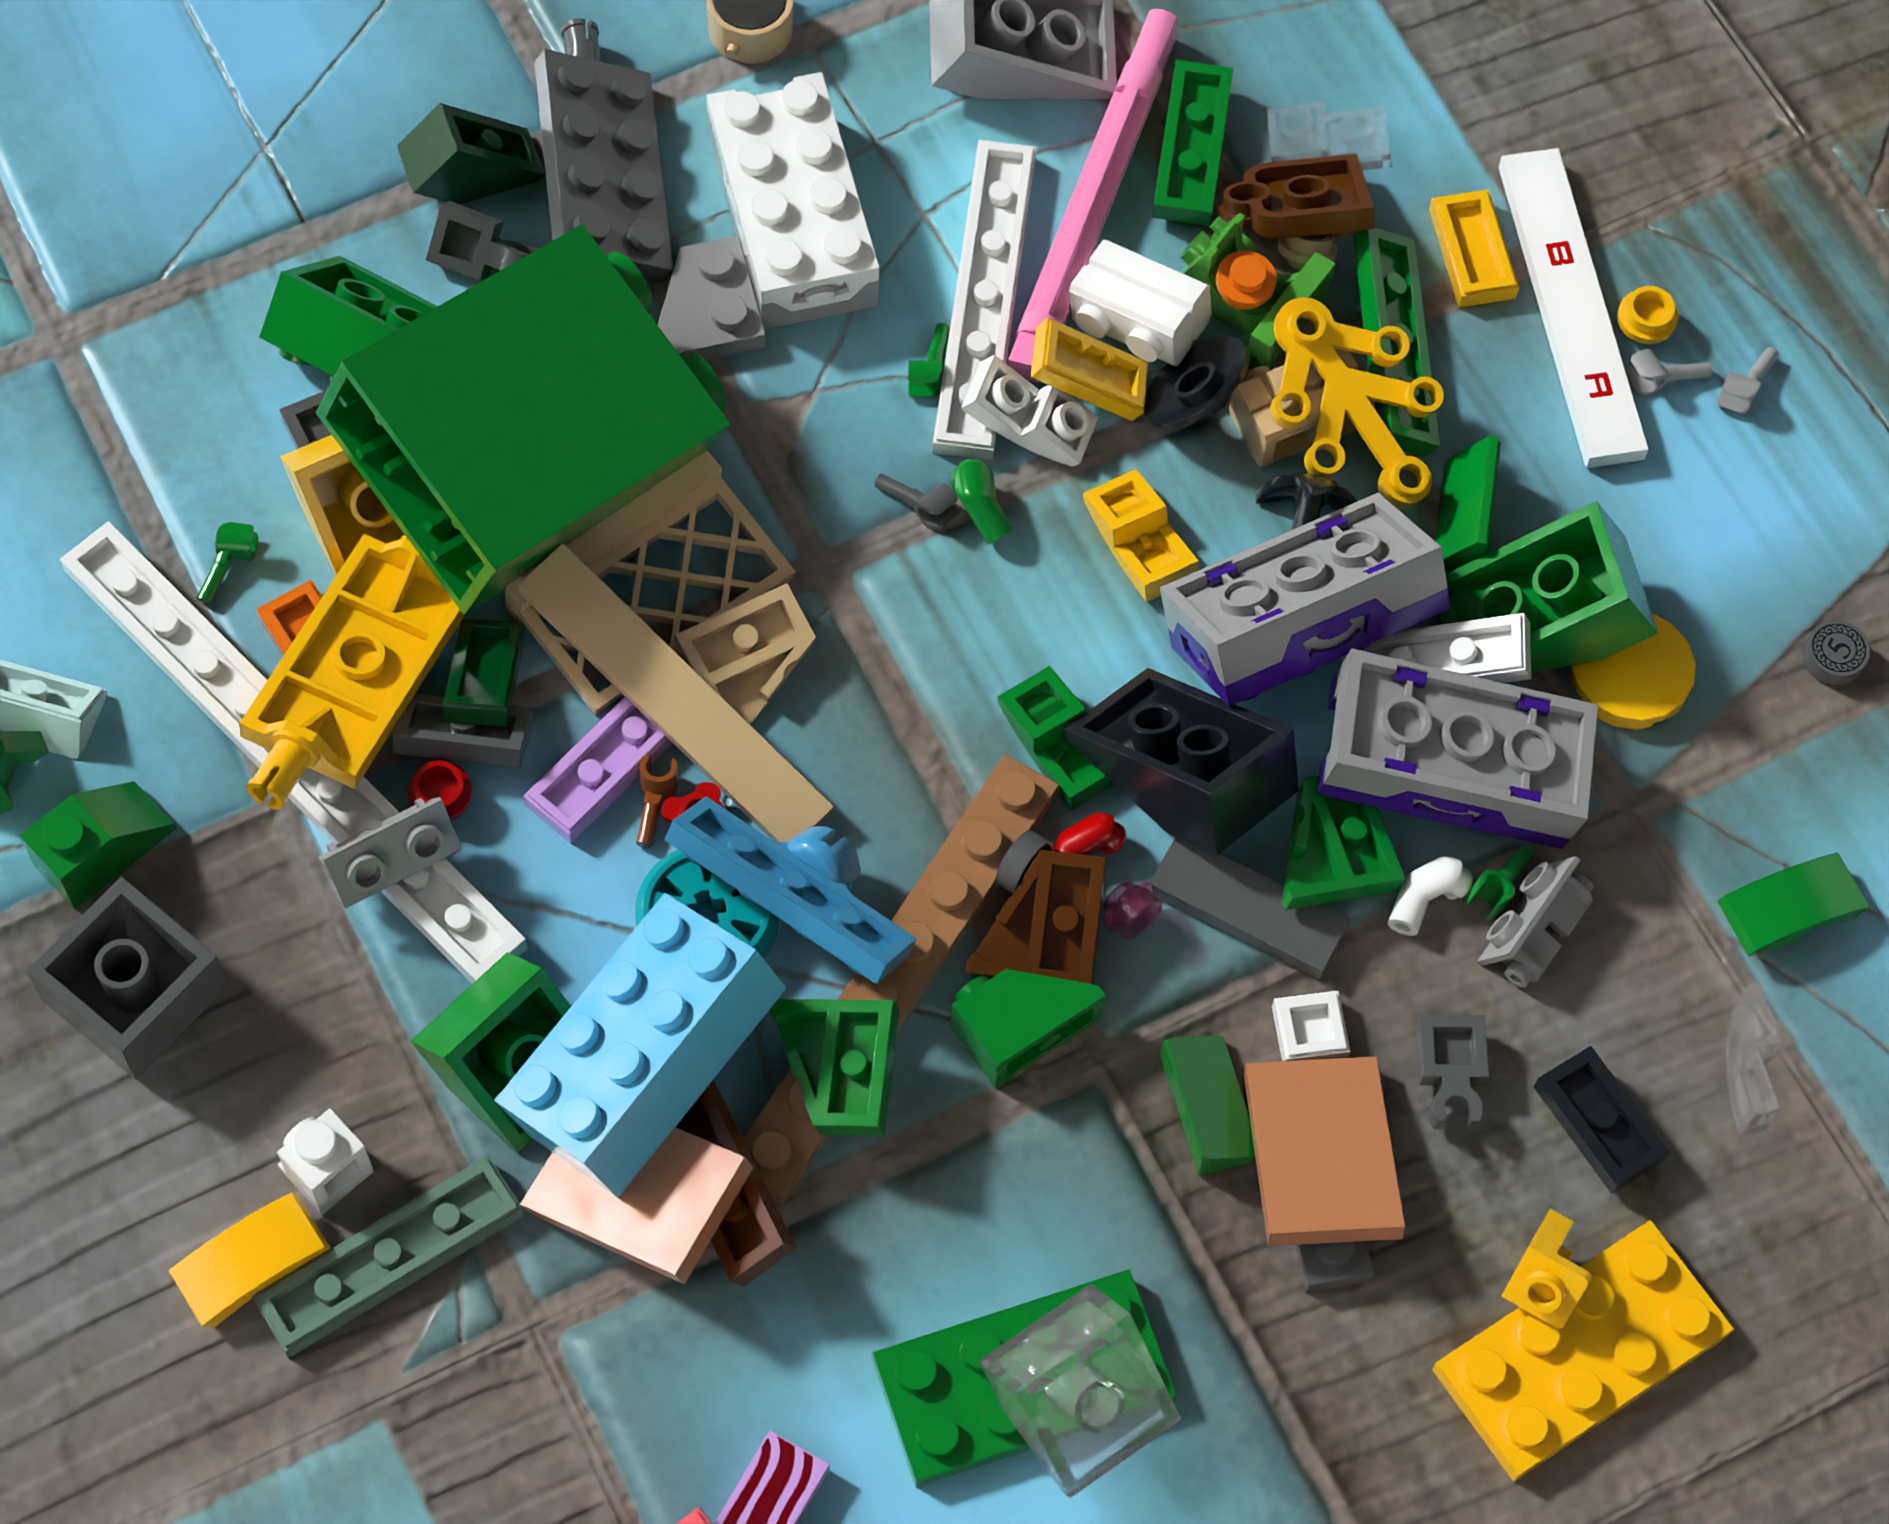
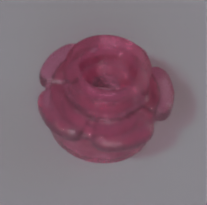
[1103,881,1163,940]

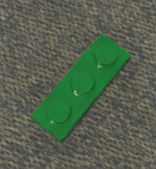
[1152,60,1233,226]

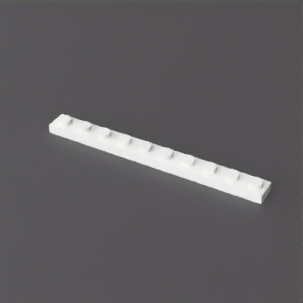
[59,521,528,984]

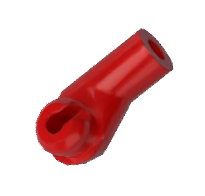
[1053,813,1127,855]

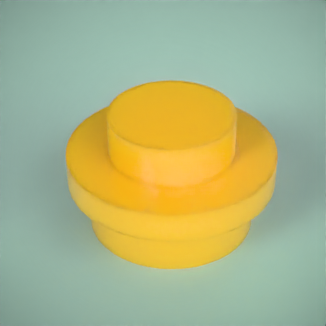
[1617,286,1678,344]

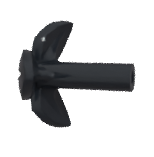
[1256,473,1358,530]

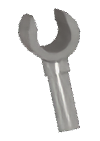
[1717,347,1779,414]
[1625,349,1712,396]

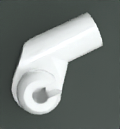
[1387,856,1473,936]

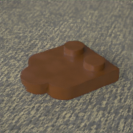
[1218,153,1375,239]

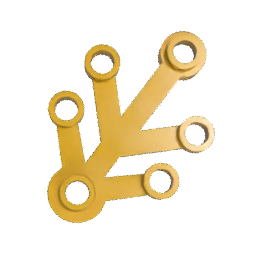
[1270,297,1444,509]

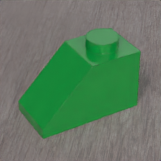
[19,781,177,910]
[950,969,1106,1088]

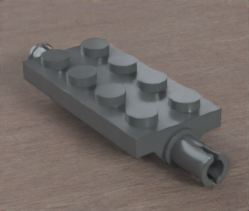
[534,18,673,282]

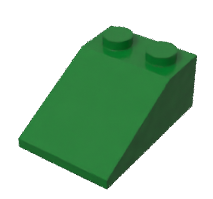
[1439,501,1658,672]

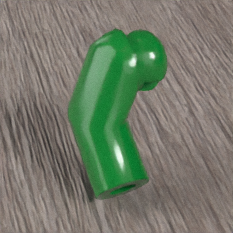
[950,459,1014,545]

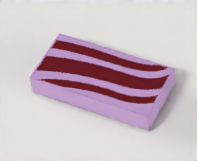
[714,1430,830,1524]

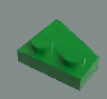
[770,999,900,1136]

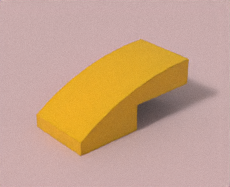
[1083,469,1200,603]
[168,1192,331,1328]

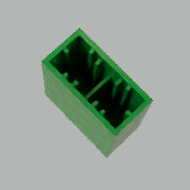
[315,224,731,615]

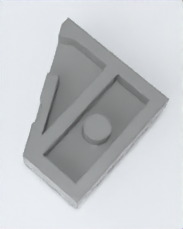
[657,236,766,360]

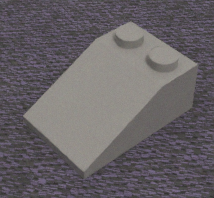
[929,0,1117,100]

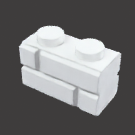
[1069,239,1212,366]

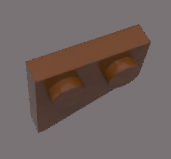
[965,850,1107,984]

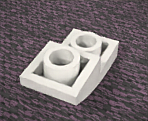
[961,354,1098,467]

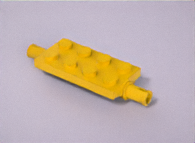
[239,534,464,810]

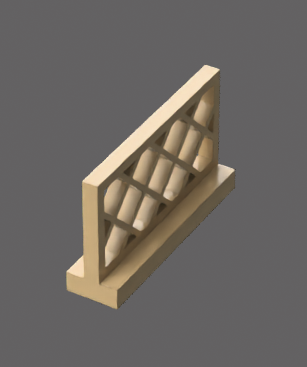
[504,450,796,715]

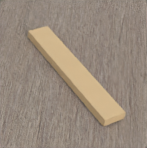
[517,543,834,842]

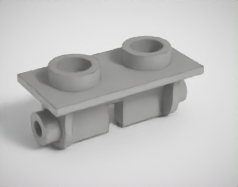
[318,797,462,909]
[1477,856,1594,987]

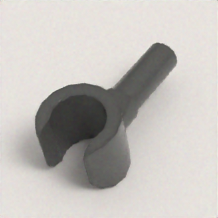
[875,473,960,530]

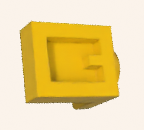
[1501,1208,1591,1329]

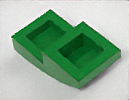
[997,666,1114,811]
[1717,852,1869,957]

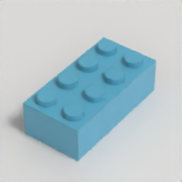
[494,893,787,1198]

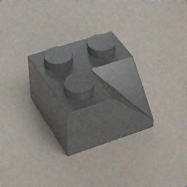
[26,877,229,1080]

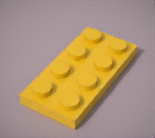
[1432,1220,1734,1482]

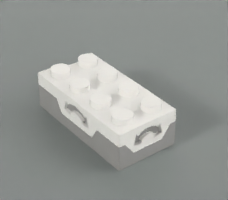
[706,72,879,330]

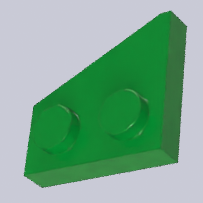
[1282,776,1405,911]

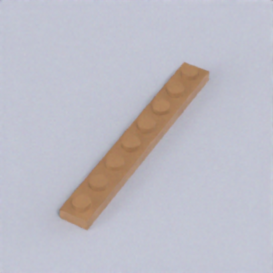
[743,754,1059,1206]

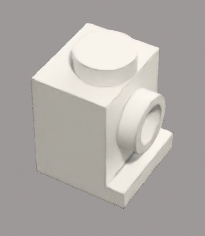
[277,1108,374,1215]

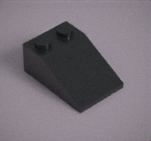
[1065,668,1299,856]

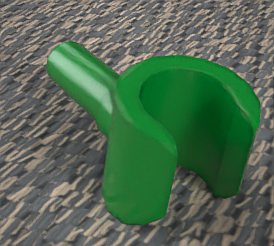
[908,323,950,397]
[196,522,259,605]
[1464,845,1534,922]

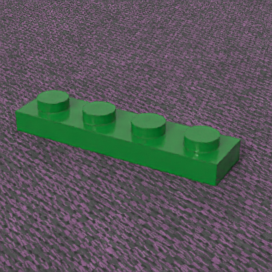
[1353,227,1440,457]

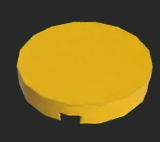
[1568,613,1696,730]

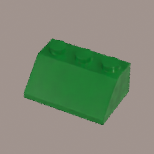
[259,256,438,382]

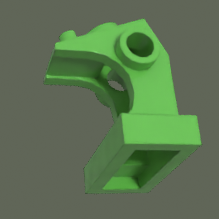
[1179,213,1336,370]

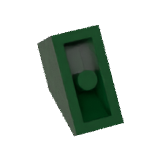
[397,103,545,204]

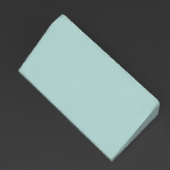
[0,659,107,759]

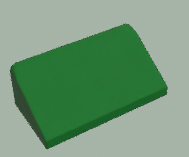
[1435,436,1501,570]
[1160,1036,1256,1176]

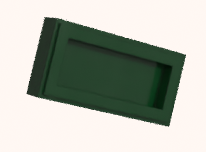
[443,619,525,727]

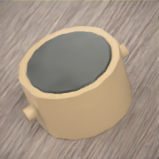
[706,0,794,64]

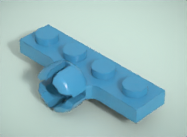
[664,796,917,984]

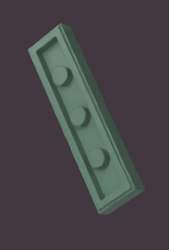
[251,1155,524,1359]

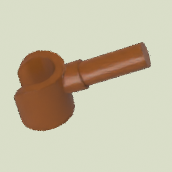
[636,754,678,848]

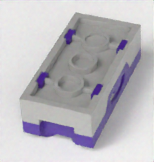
[1159,492,1451,707]
[1316,648,1598,849]

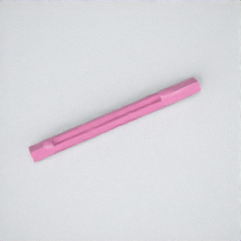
[1008,9,1178,383]

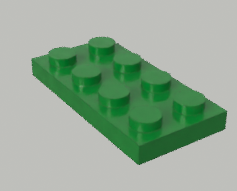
[872,1269,1176,1487]

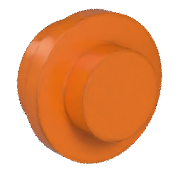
[1215,251,1277,310]

